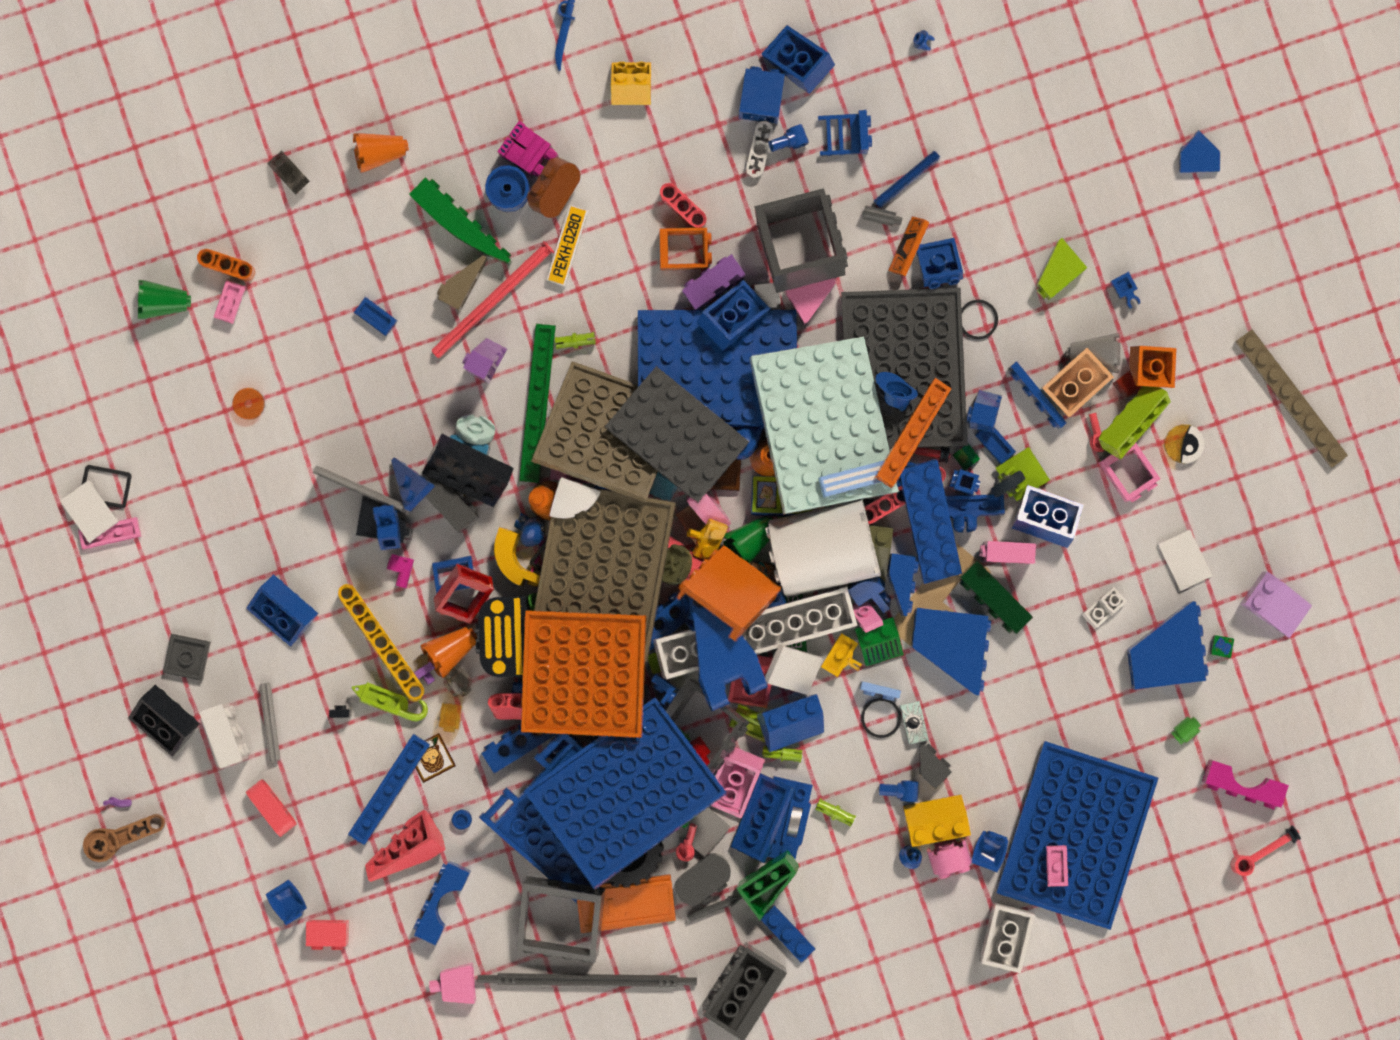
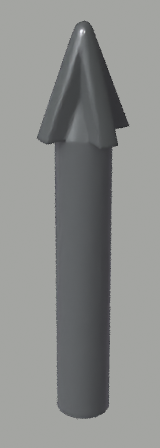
[687,895,743,922]

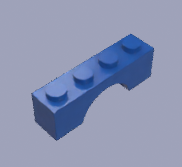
[413,861,471,946]

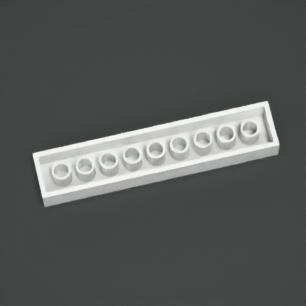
[653,587,857,679]

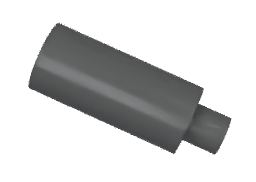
[862,205,903,227]

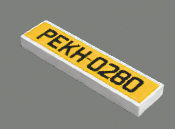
[546,205,589,287]

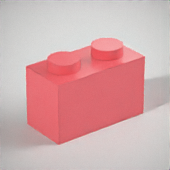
[306,920,349,950]

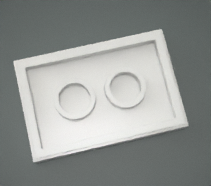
[765,644,823,695]

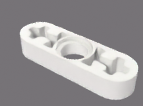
[746,121,773,179]

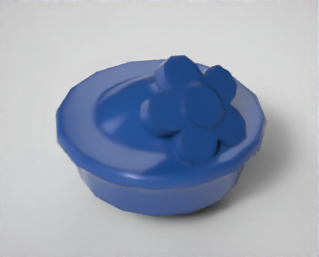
[899,845,922,869]

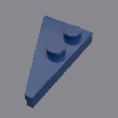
[391,457,434,512]

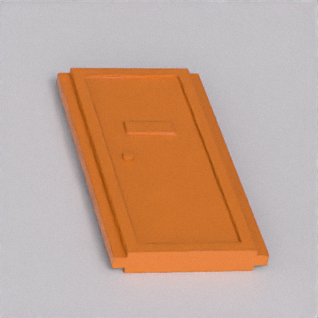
[577,874,676,934]

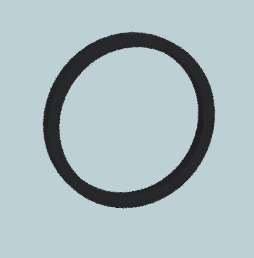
[962,300,998,340]
[861,698,901,738]

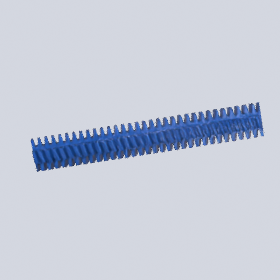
[873,151,941,209]

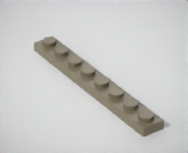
[1235,329,1348,468]

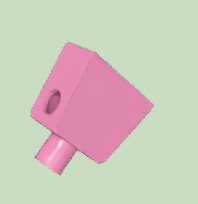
[429,963,476,1004]

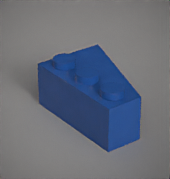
[967,390,1002,434]

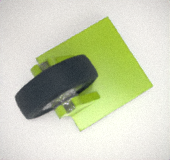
[991,447,1050,502]

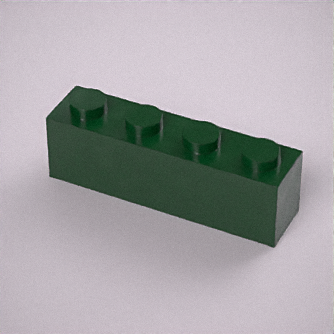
[958,561,1033,634]

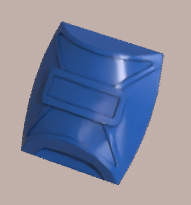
[972,831,1008,872]
[265,880,307,925]

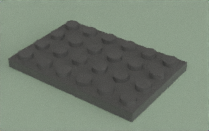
[605,366,749,504]

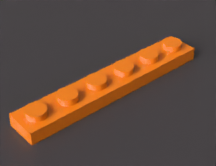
[875,378,952,488]

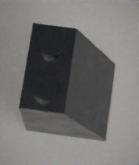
[356,496,413,544]

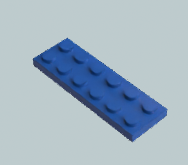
[899,459,962,584]

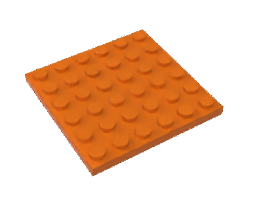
[521,611,646,737]

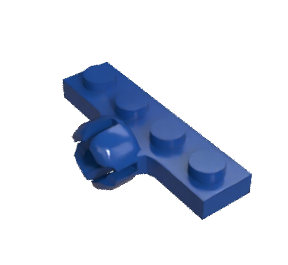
[946,494,1005,533]

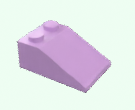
[1240,571,1312,638]

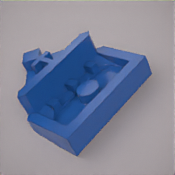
[1179,130,1220,173]

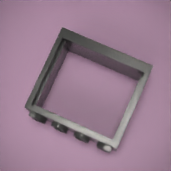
[754,188,848,293]

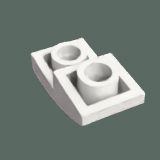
[1082,587,1127,629]

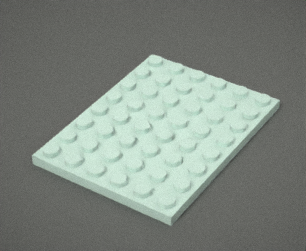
[749,337,899,514]

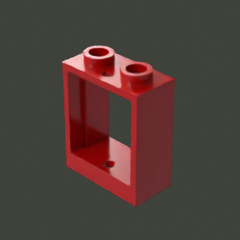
[433,564,494,624]

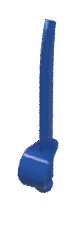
[555,0,575,71]

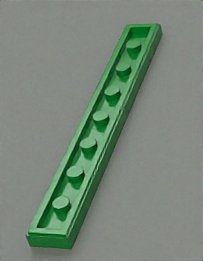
[519,324,556,483]

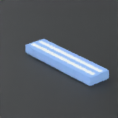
[818,461,884,497]

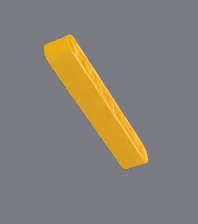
[338,584,424,702]

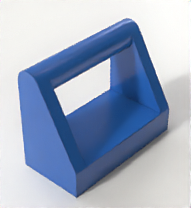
[432,556,474,593]

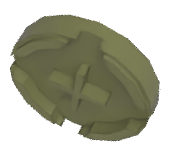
[662,544,692,585]

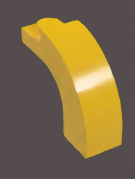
[494,527,541,587]

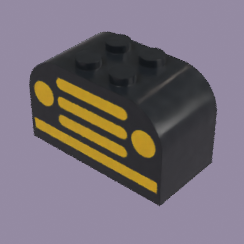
[475,596,529,677]

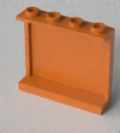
[677,545,782,641]

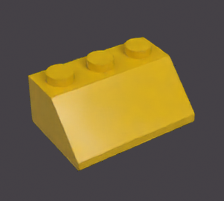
[903,794,971,847]

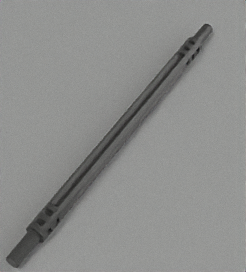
[477,973,697,987]

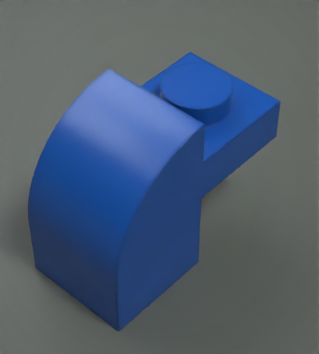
[373,505,401,550]
[848,577,891,613]

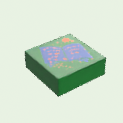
[1210,635,1234,658]

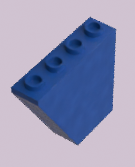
[1127,601,1209,690]
[911,608,991,696]

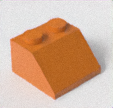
[1129,346,1177,388]

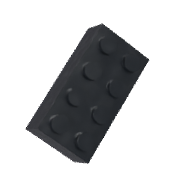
[422,434,514,508]

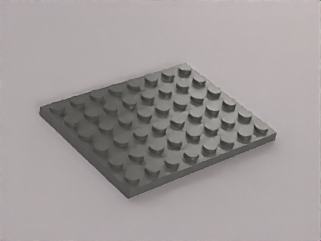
[841,288,968,449]

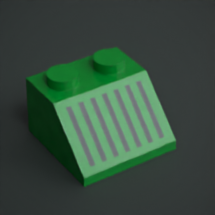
[854,617,904,667]

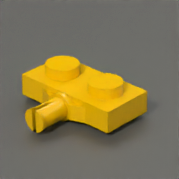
[687,518,728,560]
[821,633,862,677]

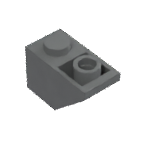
[919,743,952,789]

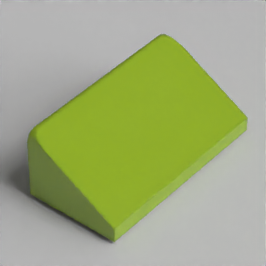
[729,704,765,743]

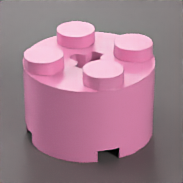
[927,838,972,879]

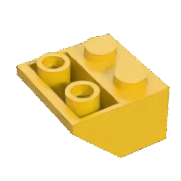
[611,61,651,105]

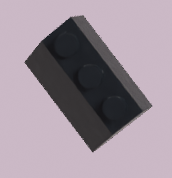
[128,685,200,757]

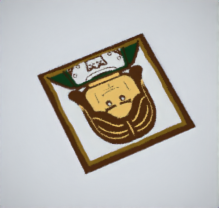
[416,733,456,783]

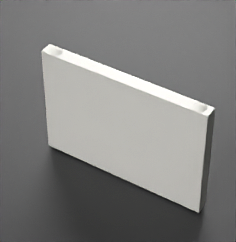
[60,480,118,543]
[1158,530,1212,591]

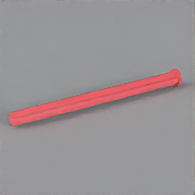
[432,241,555,358]

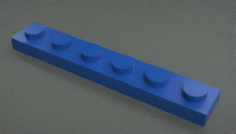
[348,734,431,845]

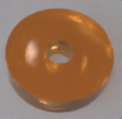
[232,388,265,420]

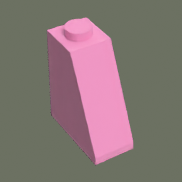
[784,278,837,325]
[686,491,731,531]

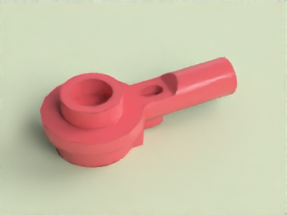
[1089,413,1105,452]
[676,823,697,862]

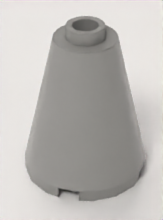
[1066,333,1120,373]

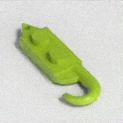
[351,682,428,722]

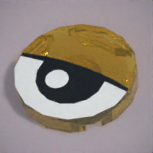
[1164,424,1204,464]

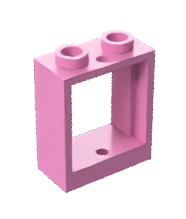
[1098,443,1160,502]
[979,541,1036,564]

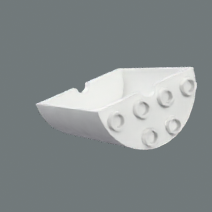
[766,499,881,597]

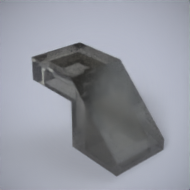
[267,150,310,195]

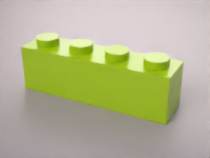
[1098,386,1171,460]

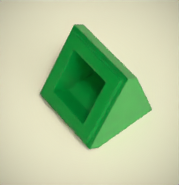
[953,443,980,471]

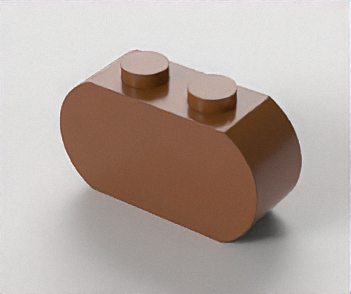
[527,157,580,218]

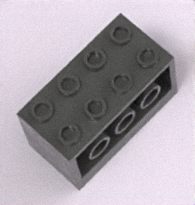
[702,942,787,1040]

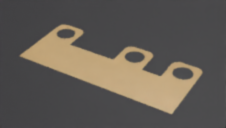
[894,543,991,646]

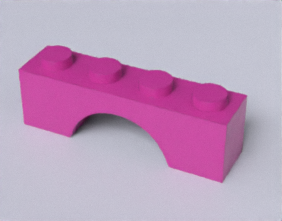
[1202,759,1289,810]

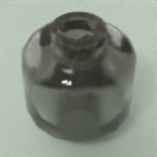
[443,667,473,697]

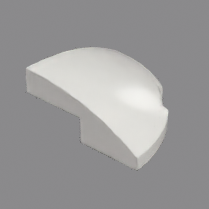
[550,477,601,518]

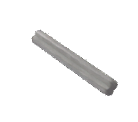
[259,683,280,762]

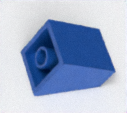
[739,66,785,124]

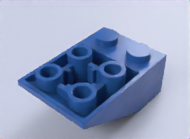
[887,553,919,616]

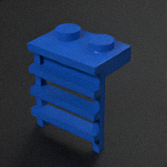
[818,110,872,156]

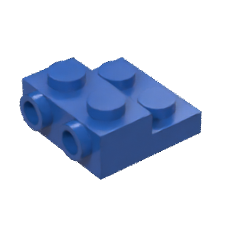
[916,238,963,289]

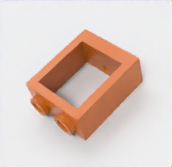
[660,228,712,271]

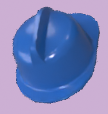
[875,372,918,411]

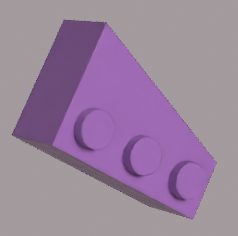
[682,254,745,310]
[462,338,507,384]

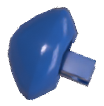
[514,513,545,547]

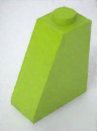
[1036,238,1087,300]

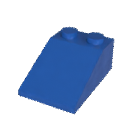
[761,25,835,94]
[696,280,770,351]

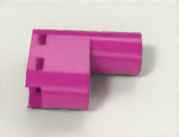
[386,554,414,589]

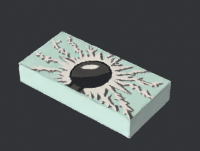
[900,701,929,744]

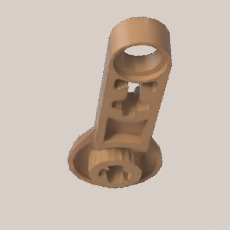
[83,814,166,862]

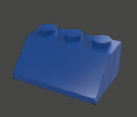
[1012,485,1084,548]
[246,574,319,647]
[756,694,824,752]

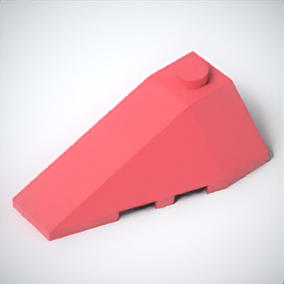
[365,809,446,882]

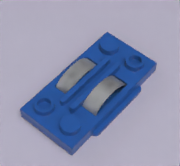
[767,776,813,859]

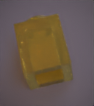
[439,702,463,733]

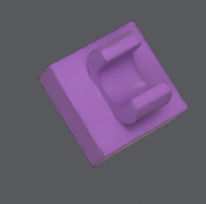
[414,662,435,685]

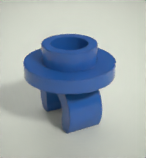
[913,30,935,51]

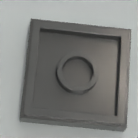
[163,634,211,681]

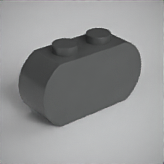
[676,853,731,906]

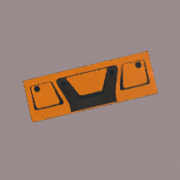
[888,216,929,276]

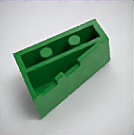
[736,850,799,921]

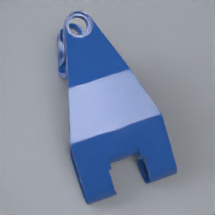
[682,594,768,711]

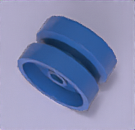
[485,165,530,213]

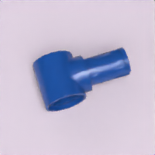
[768,124,809,152]
[879,780,919,802]

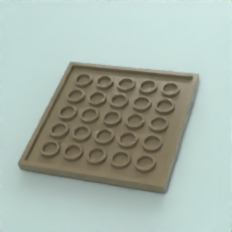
[532,361,658,503]

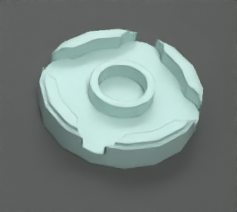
[455,415,495,445]

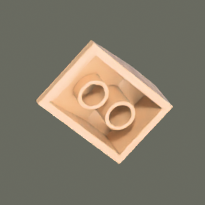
[1041,348,1114,417]

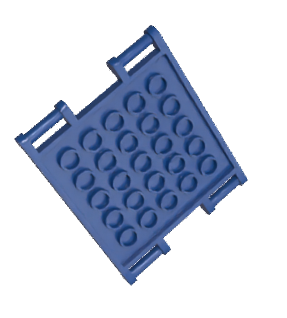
[479,734,609,903]

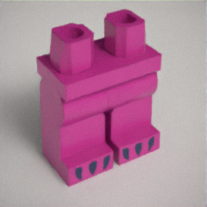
[497,121,559,177]

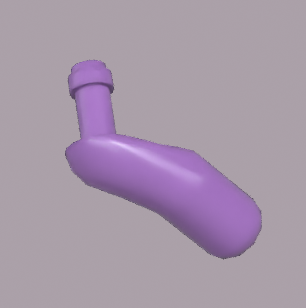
[103,797,132,808]

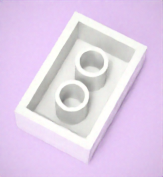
[199,702,250,769]
[979,902,1035,973]

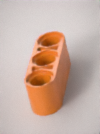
[197,249,256,281]

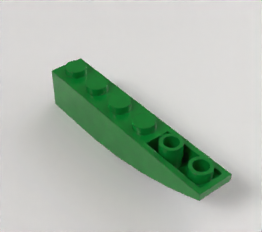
[409,177,512,265]

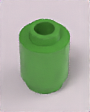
[1171,716,1201,745]

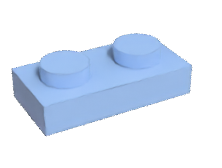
[859,681,901,701]

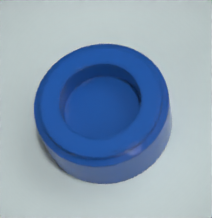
[452,809,472,830]

